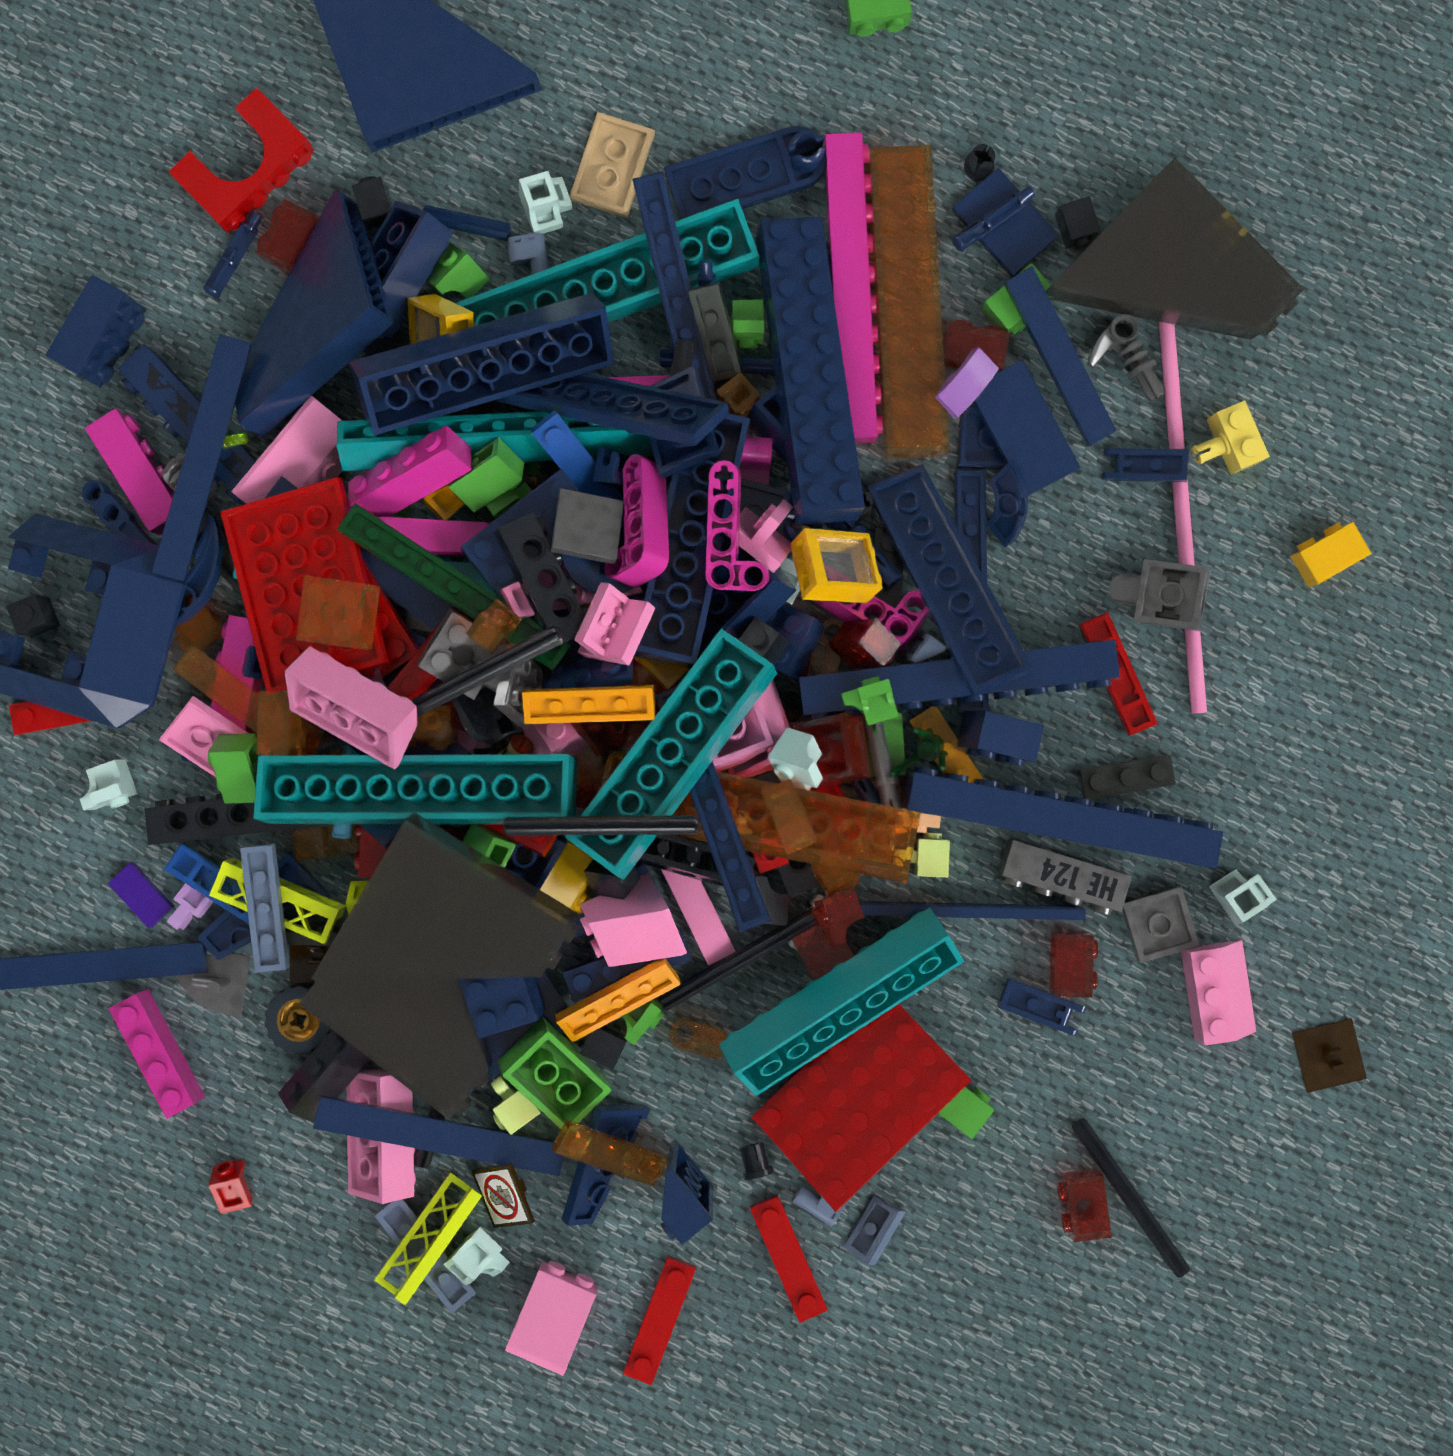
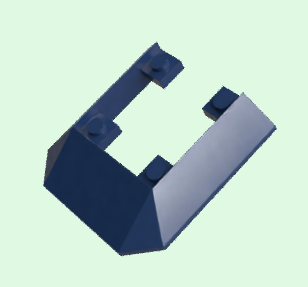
[0,513,186,728]

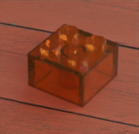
[296,575,380,650]

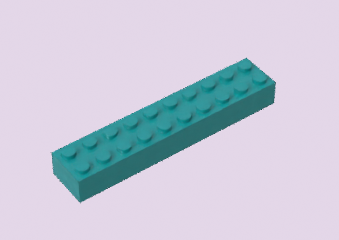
[455,199,760,326]
[253,754,578,824]

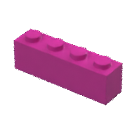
[85,408,174,536]
[348,425,472,517]
[209,615,262,734]
[108,989,205,1119]

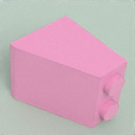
[580,872,687,967]
[505,1261,598,1376]

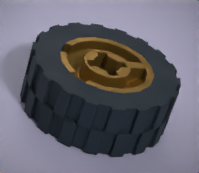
[264,984,338,1055]

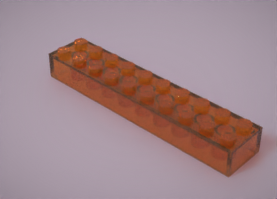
[867,145,950,460]
[599,750,921,884]

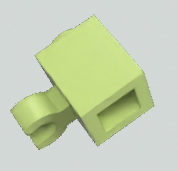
[894,832,950,878]
[491,1074,542,1135]

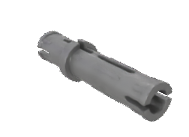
[863,722,903,816]

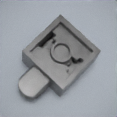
[1109,559,1211,632]
[416,608,507,700]

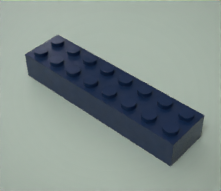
[349,293,615,436]
[634,414,750,669]

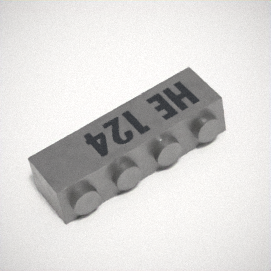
[998,839,1132,915]

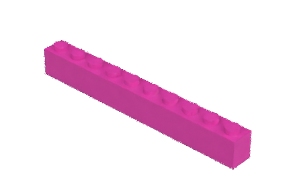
[824,132,883,444]

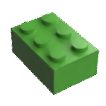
[497,1017,612,1134]

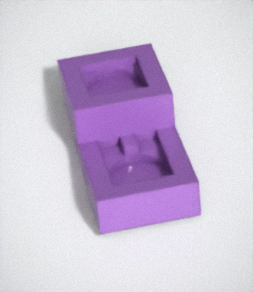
[934,347,999,418]

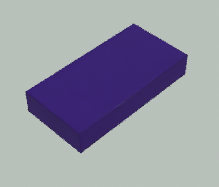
[107,862,174,929]

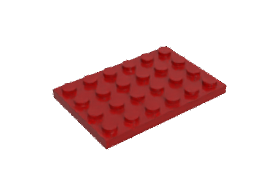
[220,477,390,695]
[752,1004,972,1212]

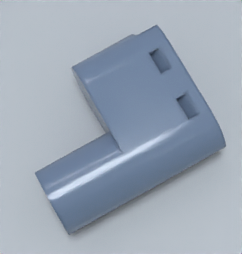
[507,233,549,274]
[792,1186,849,1227]

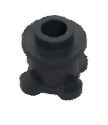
[778,691,803,722]

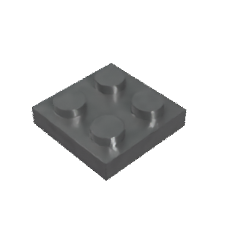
[1122,886,1200,963]

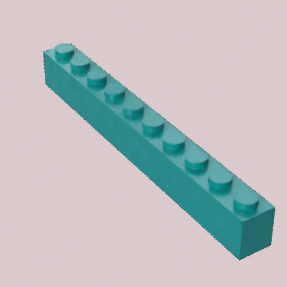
[337,412,654,471]

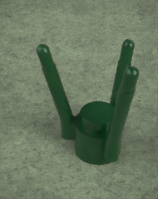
[889,728,948,777]

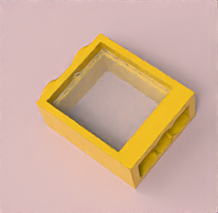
[407,294,474,344]
[790,528,883,603]

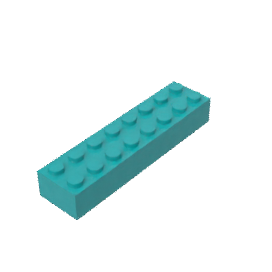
[565,628,777,880]
[719,907,965,1096]

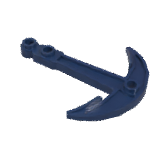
[82,480,223,627]

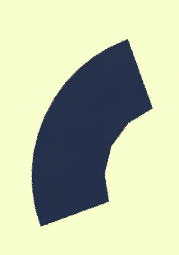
[987,460,1028,547]

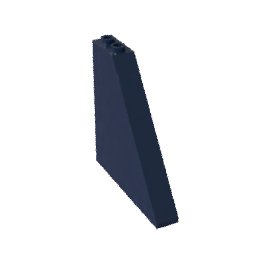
[313,0,542,153]
[235,189,393,437]

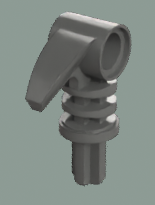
[1087,314,1165,401]

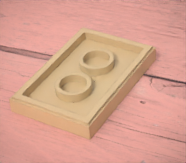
[569,112,655,218]

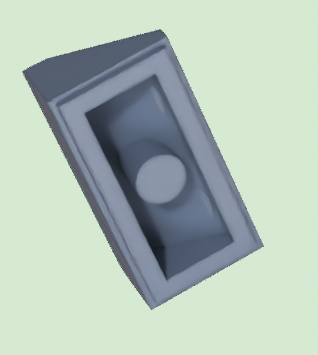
[900,631,948,663]
[844,1194,906,1265]

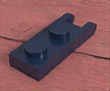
[1102,448,1189,482]
[997,978,1087,1036]

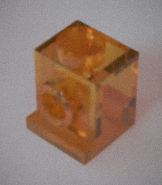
[717,372,760,418]
[466,599,523,654]

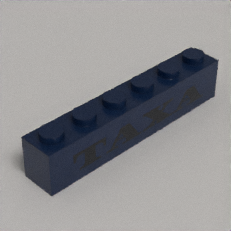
[117,344,257,505]

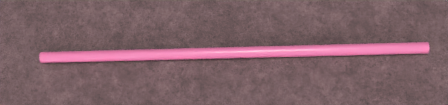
[1148,198,1207,714]

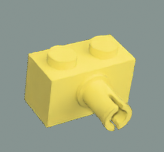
[1191,400,1270,475]

